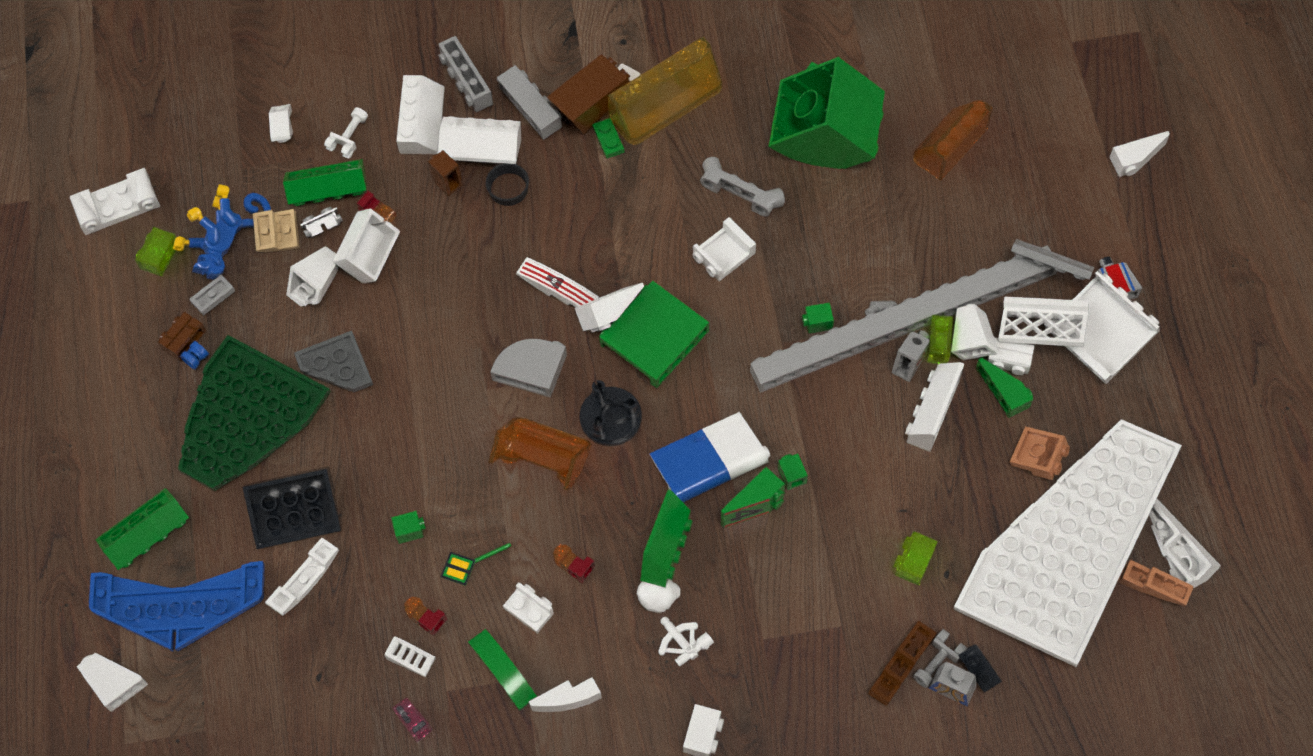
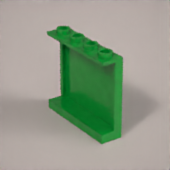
[599,281,709,389]

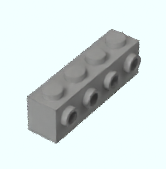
[438,36,493,112]
[497,65,562,140]

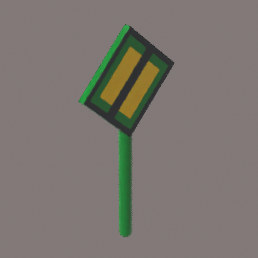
[440,543,511,586]

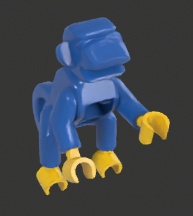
[173,184,271,280]

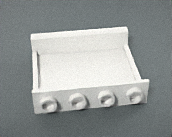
[1044,271,1160,384]

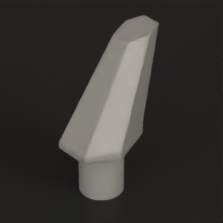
[865,300,897,315]

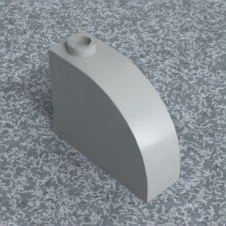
[491,339,567,398]

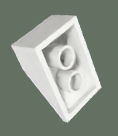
[575,283,644,332]

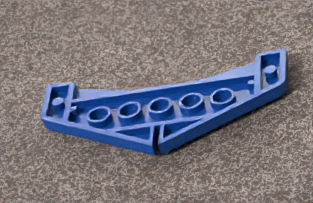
[89,561,265,652]

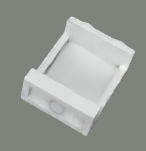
[693,217,756,281]

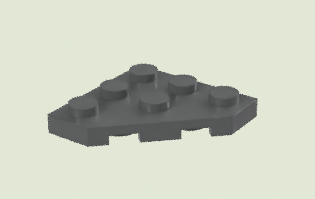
[294,331,373,392]

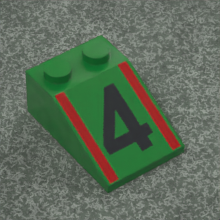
[721,467,785,528]

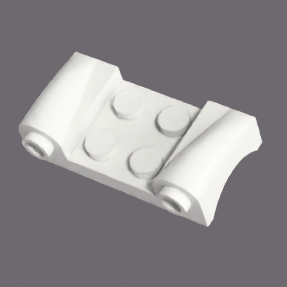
[70,168,160,235]

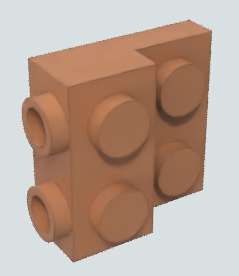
[1010,427,1070,480]

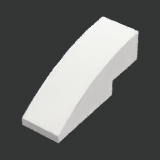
[529,677,602,712]

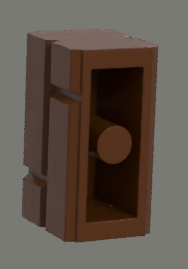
[158,312,206,361]

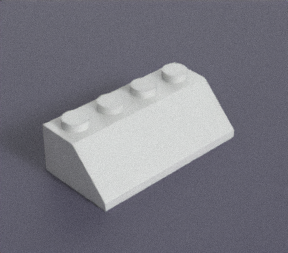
[397,75,445,154]
[438,116,521,164]
[905,362,964,452]

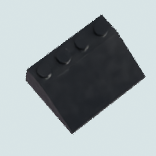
[242,466,341,549]

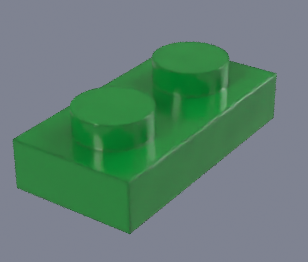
[592,118,625,159]

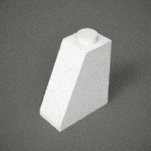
[951,304,998,360]
[77,653,148,712]

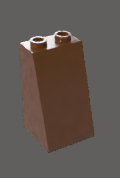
[547,54,633,134]

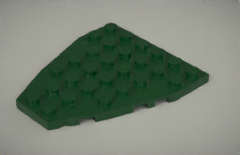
[178,335,331,491]

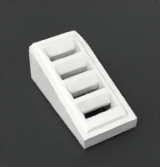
[385,636,435,677]

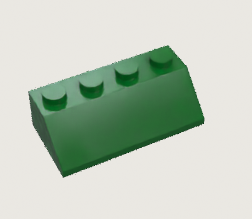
[283,159,367,206]
[95,488,189,570]
[640,490,693,588]

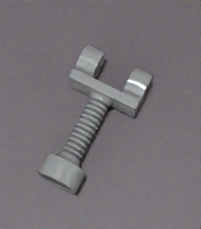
[913,629,967,688]

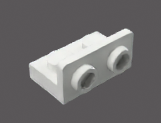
[503,582,554,634]

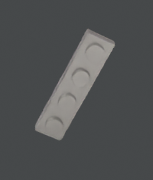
[1011,239,1094,280]

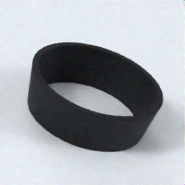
[486,163,529,206]

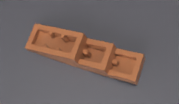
[1117,560,1194,606]

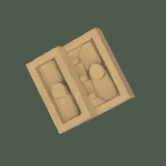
[253,209,300,252]

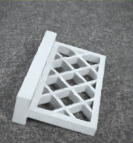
[999,297,1089,347]

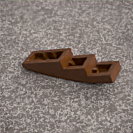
[868,620,937,706]

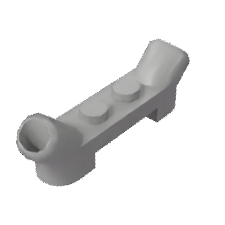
[700,157,785,217]

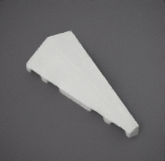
[1149,499,1221,588]

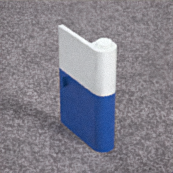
[649,412,770,502]

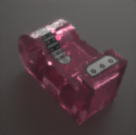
[392,697,432,743]

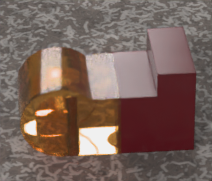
[357,191,397,224]
[553,545,595,583]
[404,597,447,636]

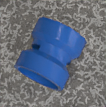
[180,341,209,370]

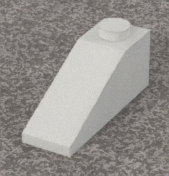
[1110,131,1170,177]

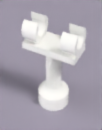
[324,107,368,159]

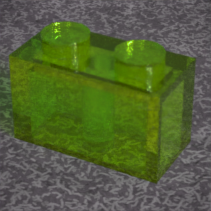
[135,227,177,277]
[927,315,953,364]
[893,531,938,586]

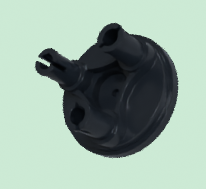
[579,380,642,446]

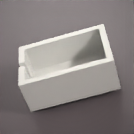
[333,209,400,283]

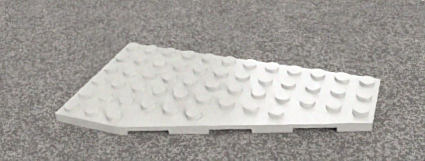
[954,420,1182,667]

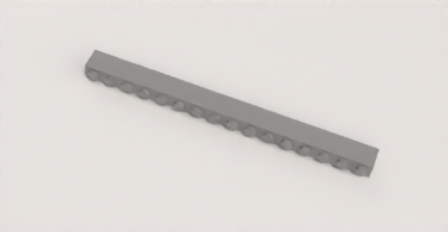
[750,245,1057,393]

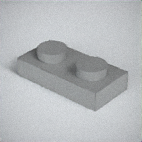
[189,275,235,316]

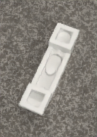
[265,538,339,616]

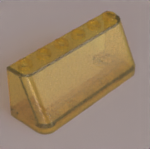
[608,37,722,144]

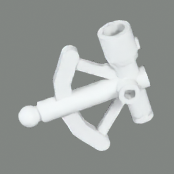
[659,617,714,667]

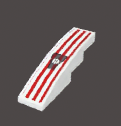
[516,257,599,307]

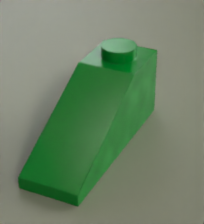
[976,358,1033,418]

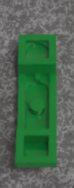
[468,629,537,711]

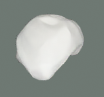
[636,580,681,613]

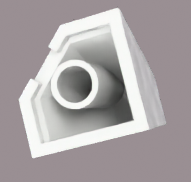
[286,246,338,306]

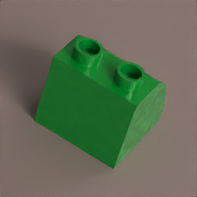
[768,57,885,169]

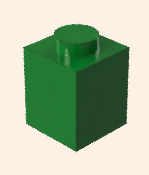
[802,303,834,333]
[778,454,808,490]
[391,511,426,544]

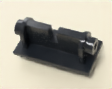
[958,644,1002,693]

